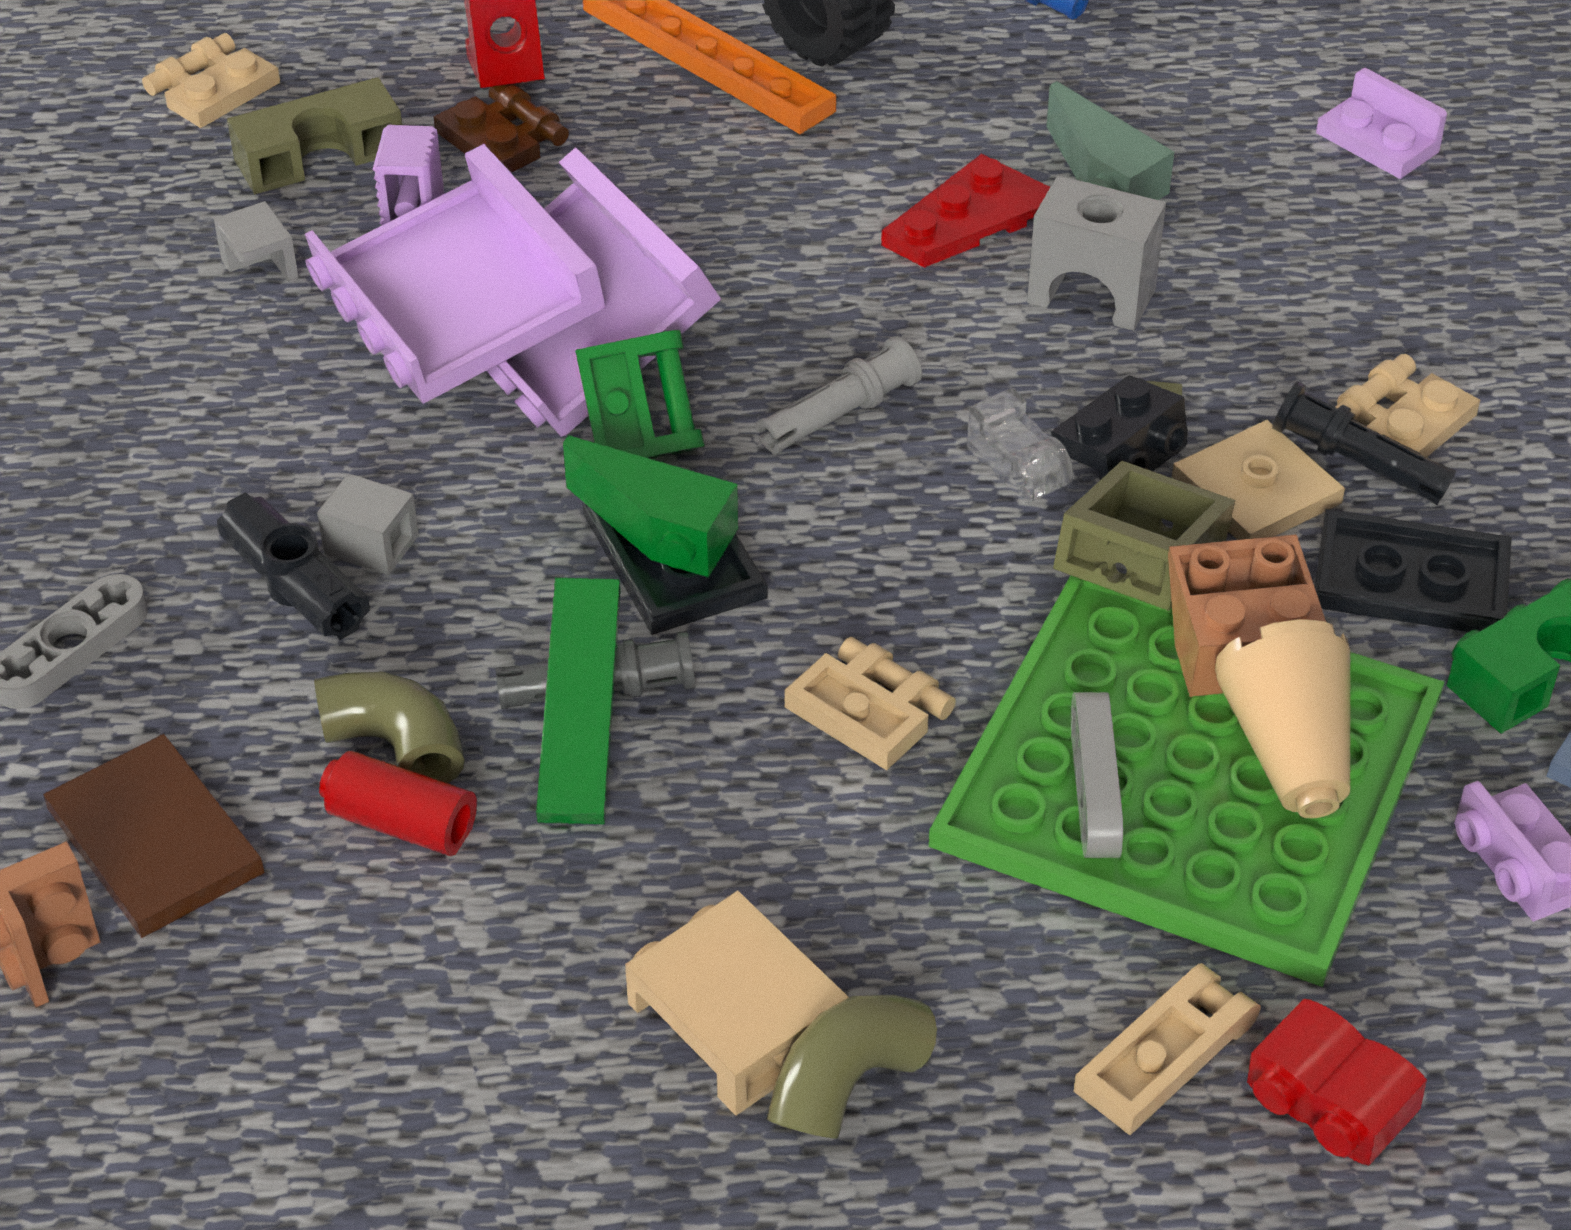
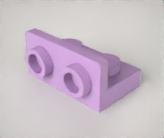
[1316,68,1447,179]
[1454,781,1571,922]

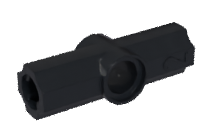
[217,492,370,640]

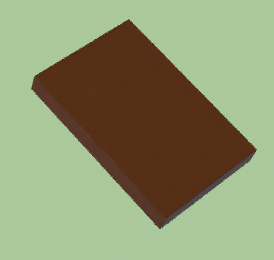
[43,734,265,938]

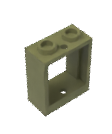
[1053,461,1236,611]

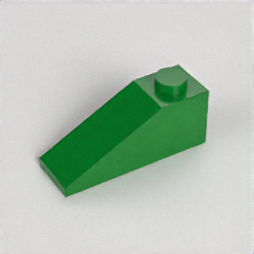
[563,435,738,577]

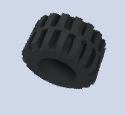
[762,0,895,66]

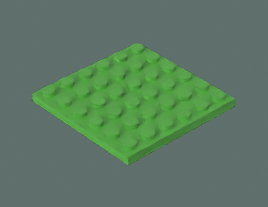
[929,575,1445,987]

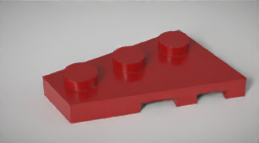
[881,153,1050,268]

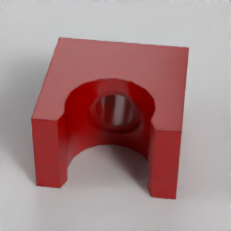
[464,0,545,88]

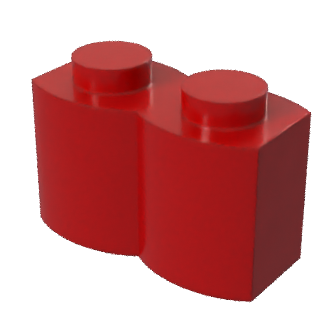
[1247,998,1427,1166]

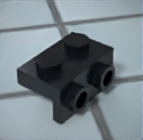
[1051,375,1188,480]

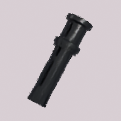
[1272,381,1456,505]

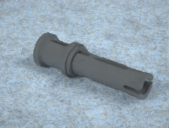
[495,631,696,709]

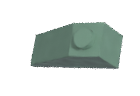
[1046,81,1174,200]

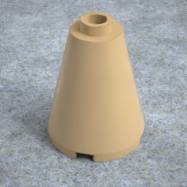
[1215,619,1350,818]

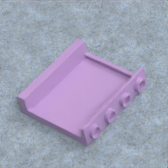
[305,144,606,404]
[487,147,721,437]

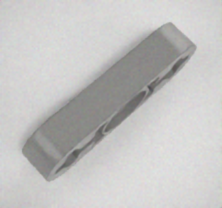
[0,574,148,709]
[1071,692,1123,858]

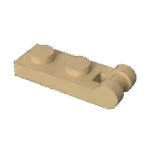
[1073,963,1261,1135]

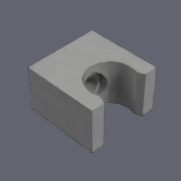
[1027,175,1166,331]

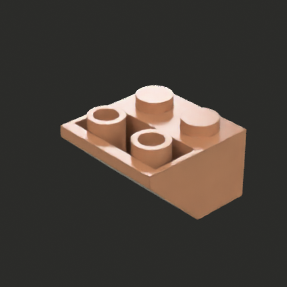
[1168,534,1326,697]

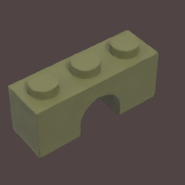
[227,77,402,195]

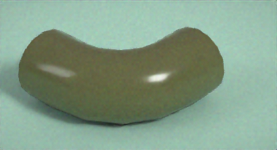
[314,671,465,783]
[766,995,937,1139]

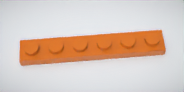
[583,0,836,134]

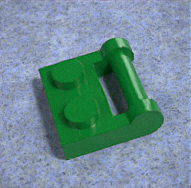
[575,330,705,459]

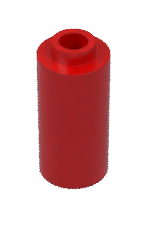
[319,751,477,857]

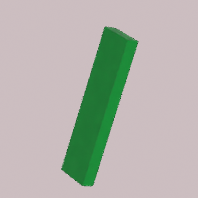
[536,578,621,824]

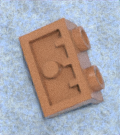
[0,841,101,1007]

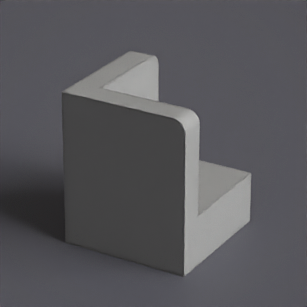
[213,201,299,282]
[317,474,419,575]

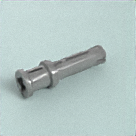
[756,336,922,455]

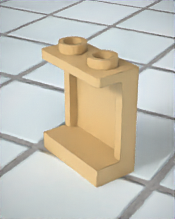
[625,891,849,1116]

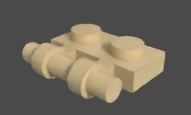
[142,33,280,128]
[1335,354,1480,457]
[785,637,956,770]

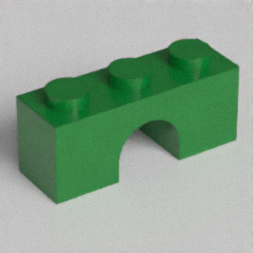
[1446,578,1571,734]

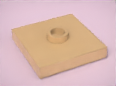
[1172,420,1345,540]

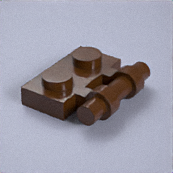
[433,85,569,173]

